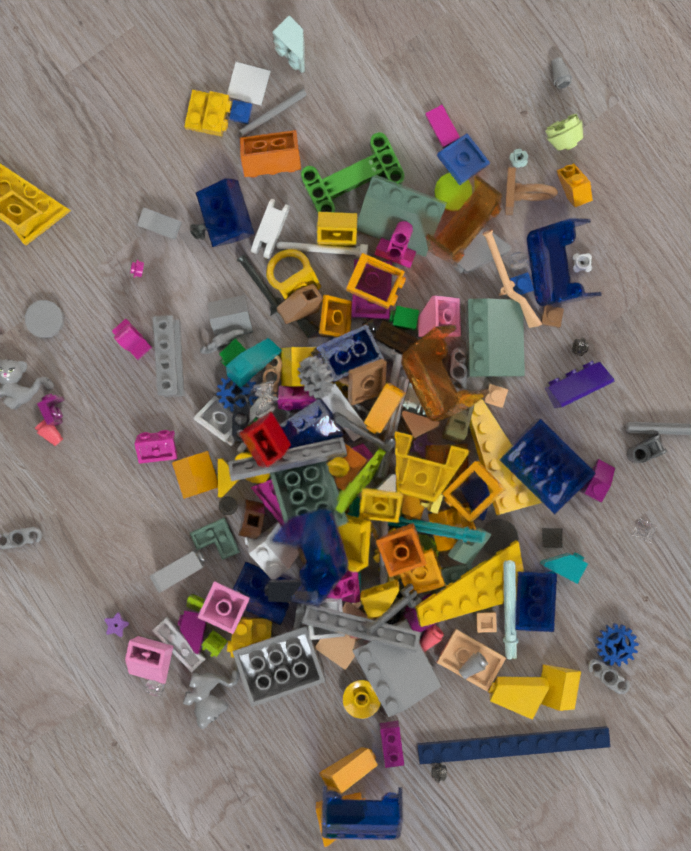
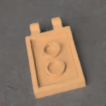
[315,594,375,670]

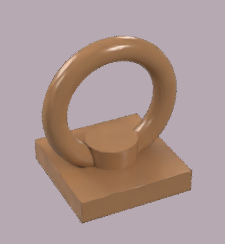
[506,168,558,215]
[332,354,386,406]

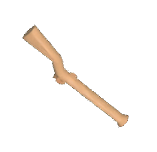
[482,230,542,328]

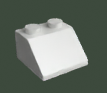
[248,522,302,579]

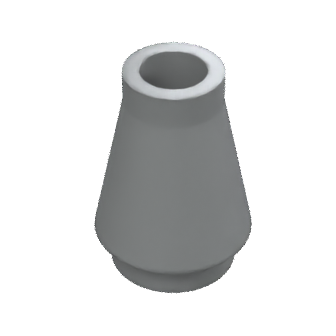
[551,58,572,89]
[458,652,488,679]

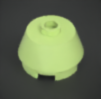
[545,114,583,150]

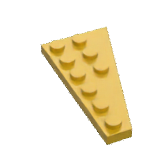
[0,163,71,246]

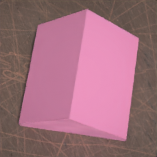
[198,581,250,634]

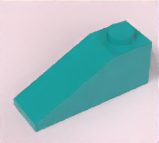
[226,338,282,388]

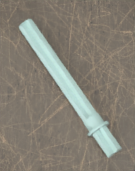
[503,560,519,660]

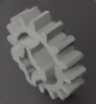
[298,356,334,399]

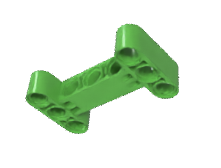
[301,132,404,214]

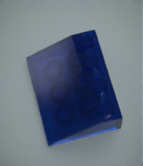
[499,418,596,515]

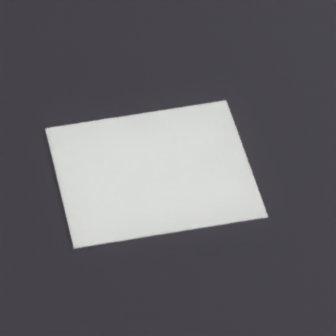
[227,62,270,106]

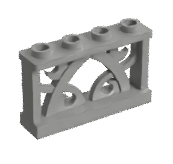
[153,315,185,397]

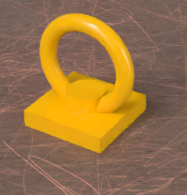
[266,249,322,300]

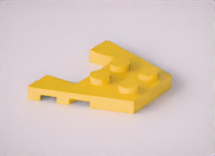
[395,431,469,503]

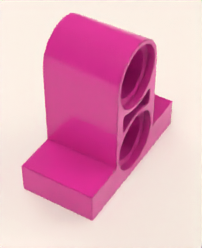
[374,221,417,268]
[112,319,153,360]
[318,567,361,603]

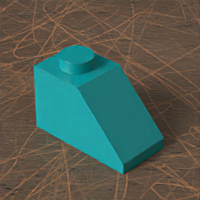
[540,552,588,584]

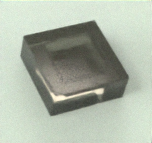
[542,528,563,548]

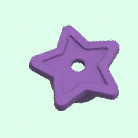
[409,434,434,457]
[104,612,129,637]

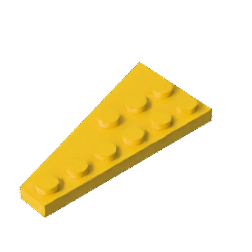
[468,399,548,515]
[415,540,528,627]

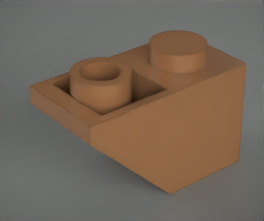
[276,284,323,324]

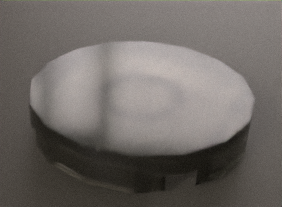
[483,519,519,556]

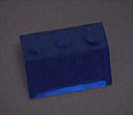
[195,178,255,247]
[311,324,384,382]
[280,399,344,449]
[232,561,290,625]
[515,570,557,632]

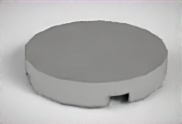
[25,300,64,338]

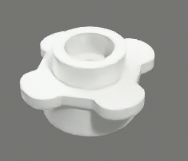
[573,253,592,272]

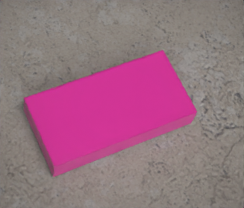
[425,105,460,148]

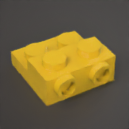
[184,89,232,137]
[227,617,272,658]

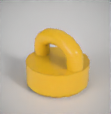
[327,457,349,478]

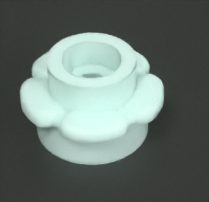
[510,149,528,168]

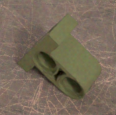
[442,400,474,444]

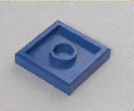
[437,133,490,185]

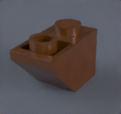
[238,499,265,540]

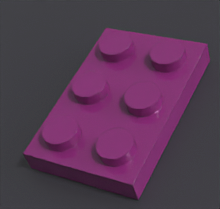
[352,259,393,319]

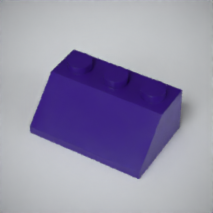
[545,360,615,408]

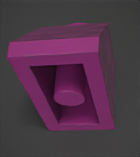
[580,459,615,503]
[178,610,207,655]

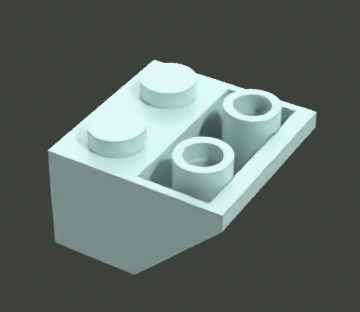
[273,16,305,73]

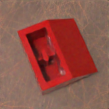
[239,411,291,467]

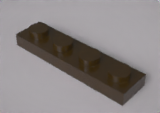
[374,321,451,374]

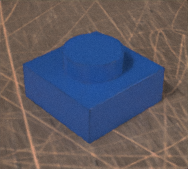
[229,100,253,124]
[509,272,534,295]

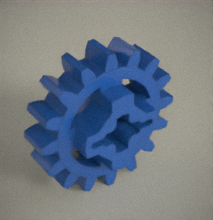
[217,376,259,413]
[595,623,639,667]

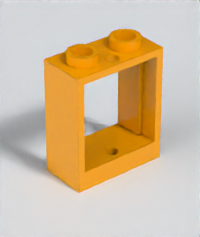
[346,253,406,309]
[442,461,506,522]

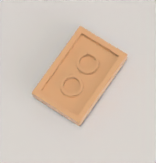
[437,628,506,691]

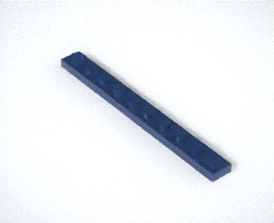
[417,726,611,765]

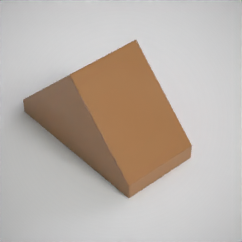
[400,410,440,441]

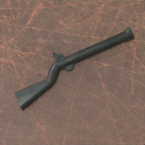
[236,254,320,338]

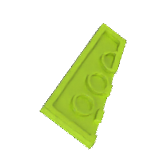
[336,448,386,513]

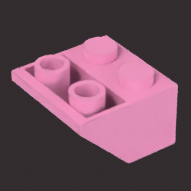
[125,636,173,684]

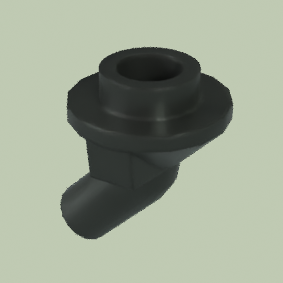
[190,223,217,240]

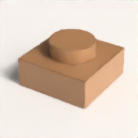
[541,305,564,328]

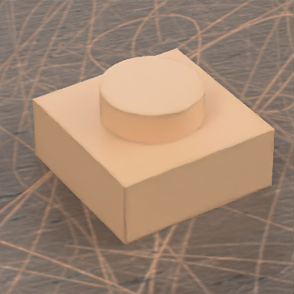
[484,384,508,408]
[476,612,497,633]

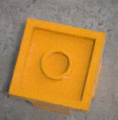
[400,546,445,594]

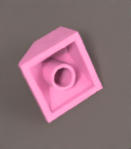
[418,296,461,337]

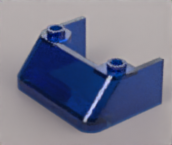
[527,218,602,306]
[270,509,348,608]
[322,786,403,840]

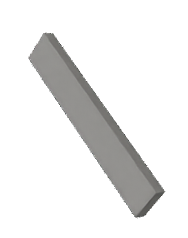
[228,437,347,481]
[302,603,421,653]

